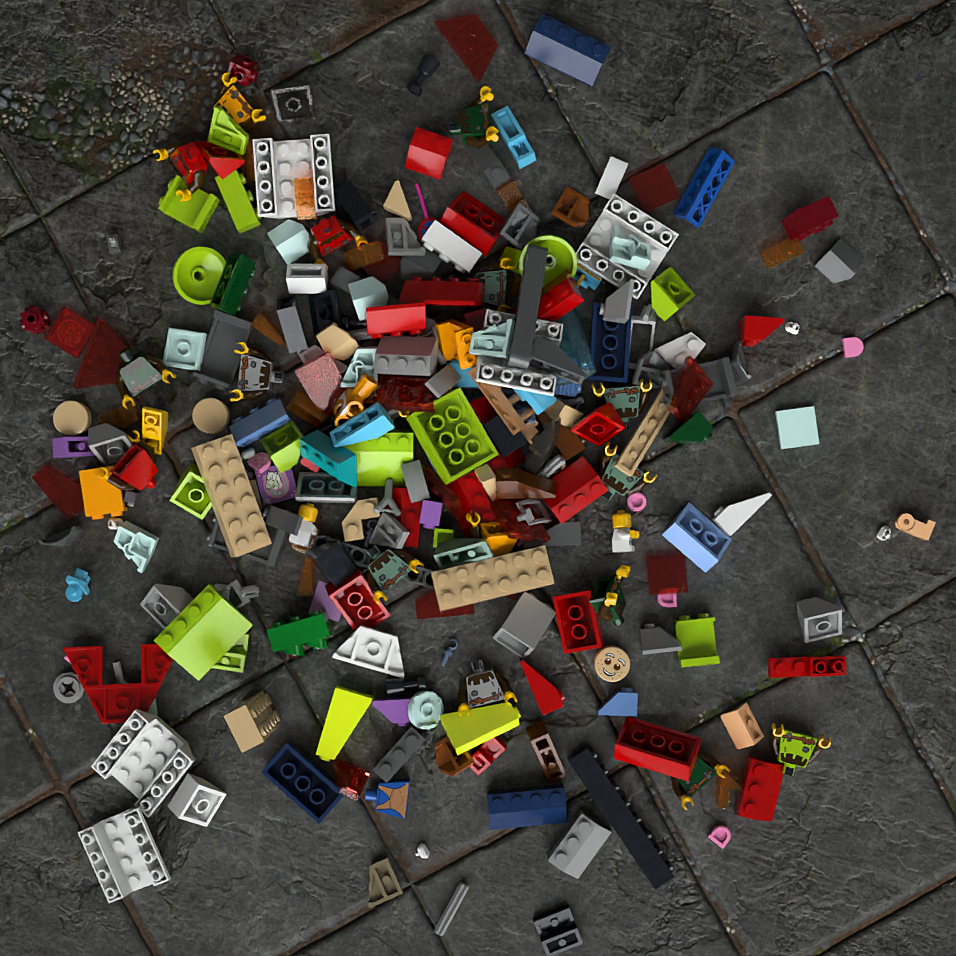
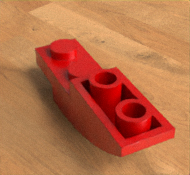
[768,655,846,678]

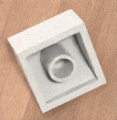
[168,774,226,827]

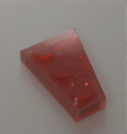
[421,463,466,522]

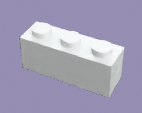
[422,220,482,274]

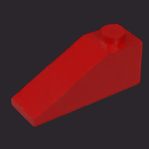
[519,659,565,715]

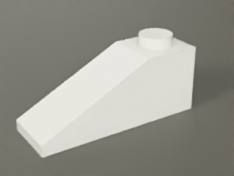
[712,493,772,536]

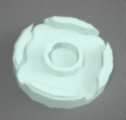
[408,691,444,730]

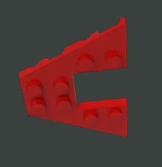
[63,644,174,724]

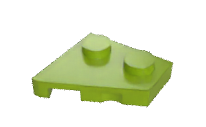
[207,105,249,155]

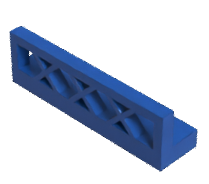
[673,147,735,228]

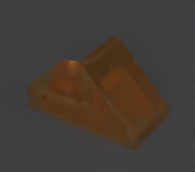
[716,769,743,809]

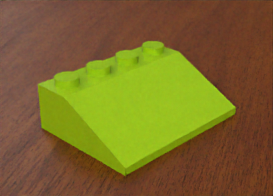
[406,387,499,486]
[344,429,414,487]
[154,584,253,681]

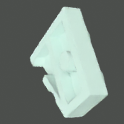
[469,319,515,358]

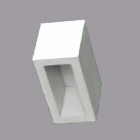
[286,264,328,294]

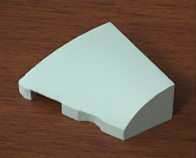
[609,225,651,271]
[341,346,378,387]
[114,521,159,573]

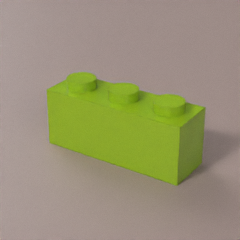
[215,169,262,234]

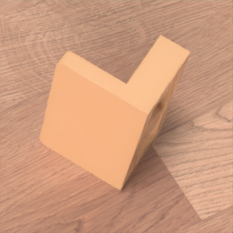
[720,702,764,749]

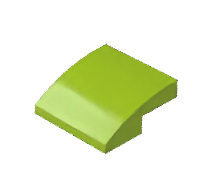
[212,631,250,673]

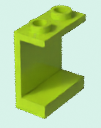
[158,175,220,234]
[674,613,720,667]

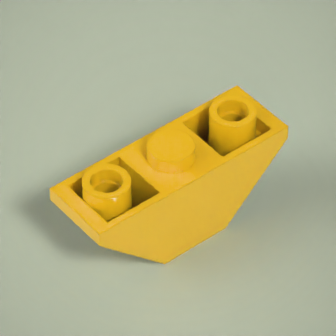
[142,406,168,455]

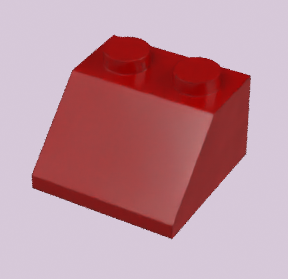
[405,127,453,180]
[737,315,784,347]

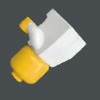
[289,503,319,547]
[612,510,639,553]

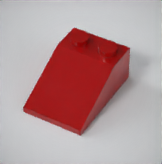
[325,566,391,631]

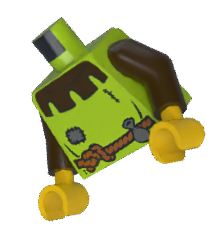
[769,723,831,776]

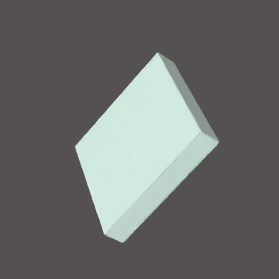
[163,327,207,371]
[775,406,819,449]

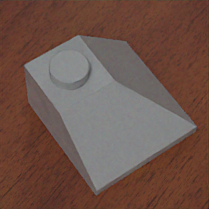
[599,279,635,323]
[88,423,133,467]
[140,584,194,629]
[797,597,842,643]
[640,623,682,655]

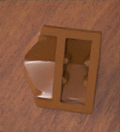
[551,186,589,227]
[434,736,475,777]

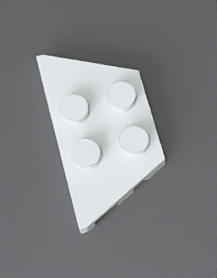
[332,625,404,678]

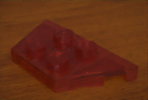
[434,14,498,83]
[73,318,129,388]
[363,376,435,413]
[490,497,551,543]

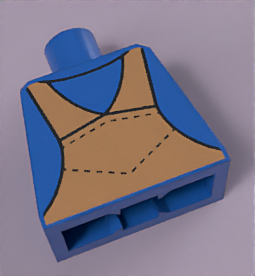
[365,779,410,819]

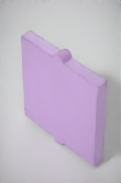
[309,581,342,622]

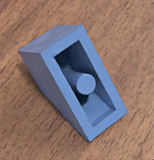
[597,687,638,716]

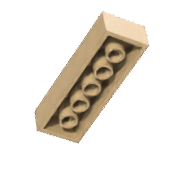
[191,434,272,557]
[431,545,554,611]
[224,690,280,753]

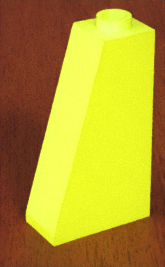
[316,685,374,761]
[439,702,521,755]

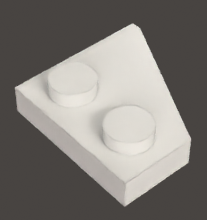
[654,332,706,369]

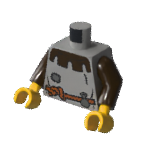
[230,342,284,402]
[458,660,517,717]

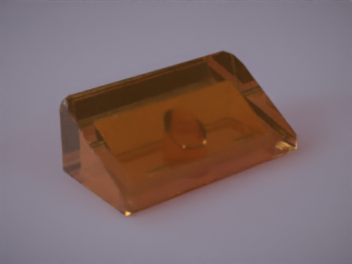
[241,139,255,182]

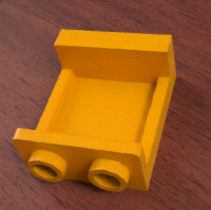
[435,319,478,369]
[79,466,128,520]

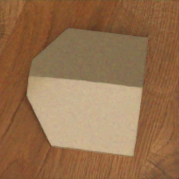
[316,322,361,361]

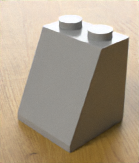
[493,591,556,659]

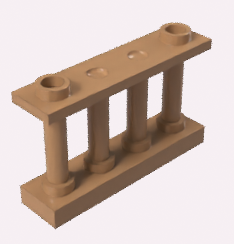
[468,366,554,435]

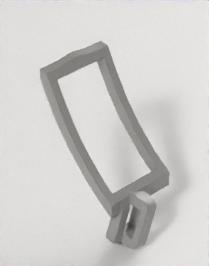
[628,303,656,369]
[516,499,552,526]
[220,580,259,609]

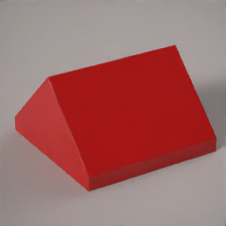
[194,140,245,180]
[570,402,625,446]

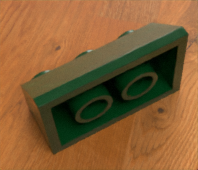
[209,253,256,316]
[663,411,714,444]

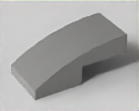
[425,364,462,398]
[401,460,430,503]

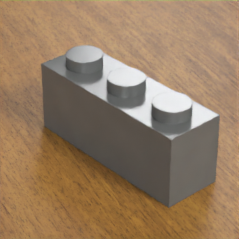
[373,724,427,783]

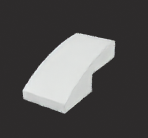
[595,156,628,200]

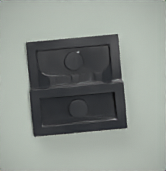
[533,904,583,956]

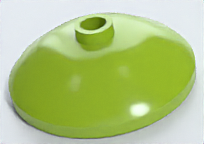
[519,235,577,287]
[172,246,226,305]

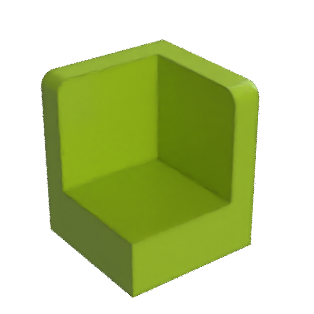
[433,528,454,548]

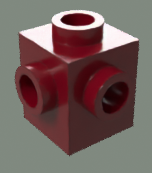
[228,53,259,87]
[19,305,51,335]

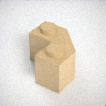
[342,497,381,542]

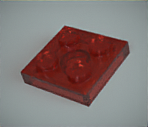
[645,554,688,596]

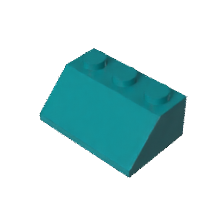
[300,430,357,487]

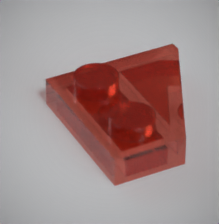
[334,758,370,801]

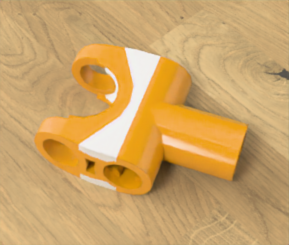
[334,374,378,428]

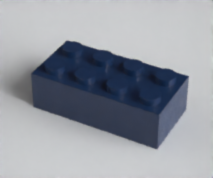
[587,302,632,384]
[261,740,347,824]

